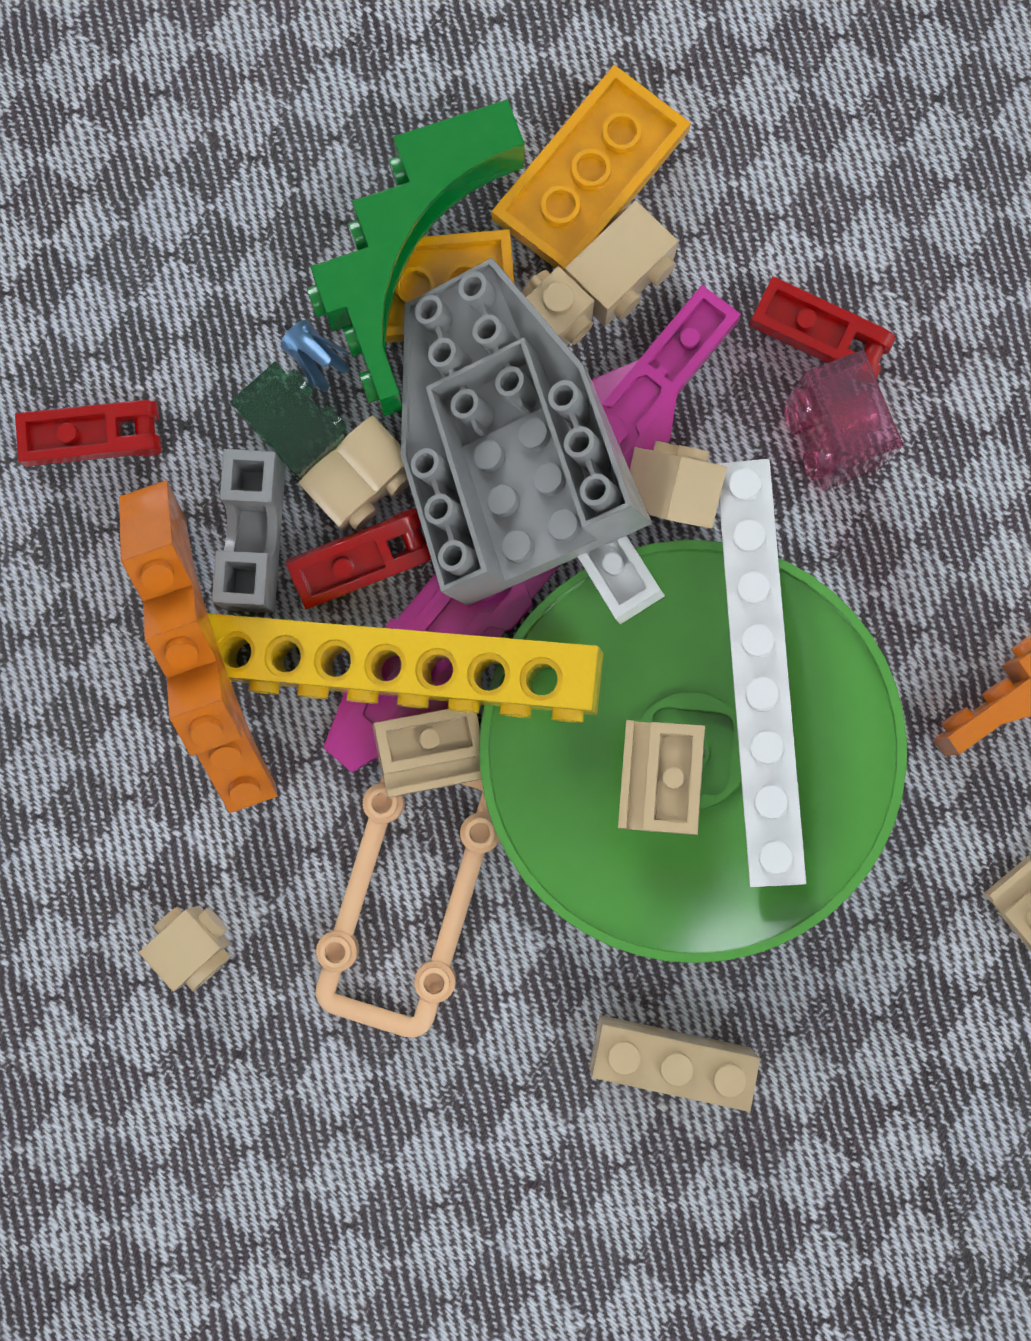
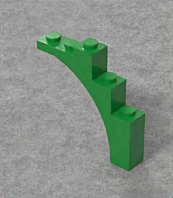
[307,99,525,416]

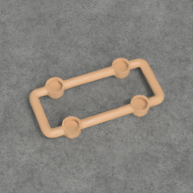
[315,776,500,1038]

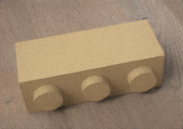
[589,1015,760,1112]

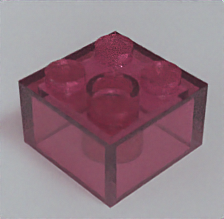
[784,350,904,492]

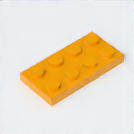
[491,65,691,272]

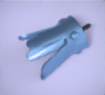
[280,320,351,392]

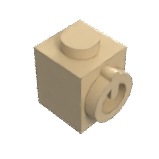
[522,266,594,345]
[138,906,231,992]

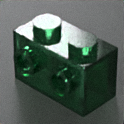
[230,361,347,480]

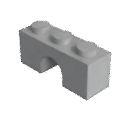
[212,449,286,613]

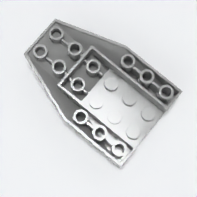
[401,258,652,606]

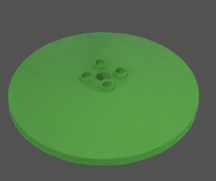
[479,540,907,963]

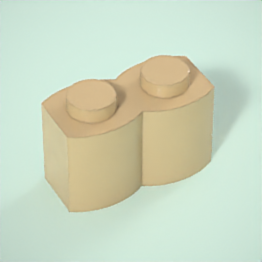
[298,415,409,532]

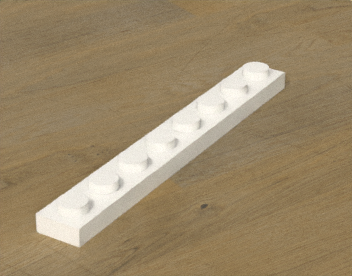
[719,459,806,887]

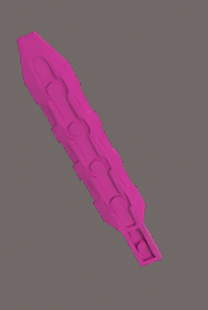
[323,285,741,772]

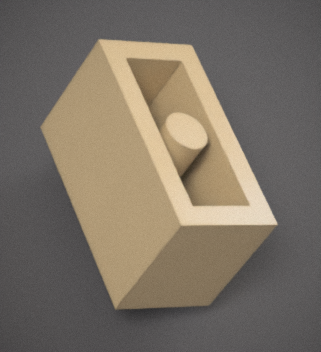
[565,200,679,327]
[630,441,727,529]

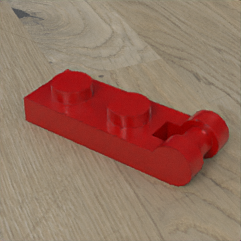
[748,276,896,385]
[15,400,162,467]
[285,508,432,610]

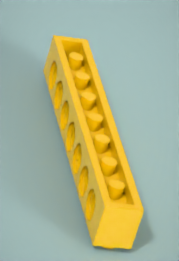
[207,613,603,723]

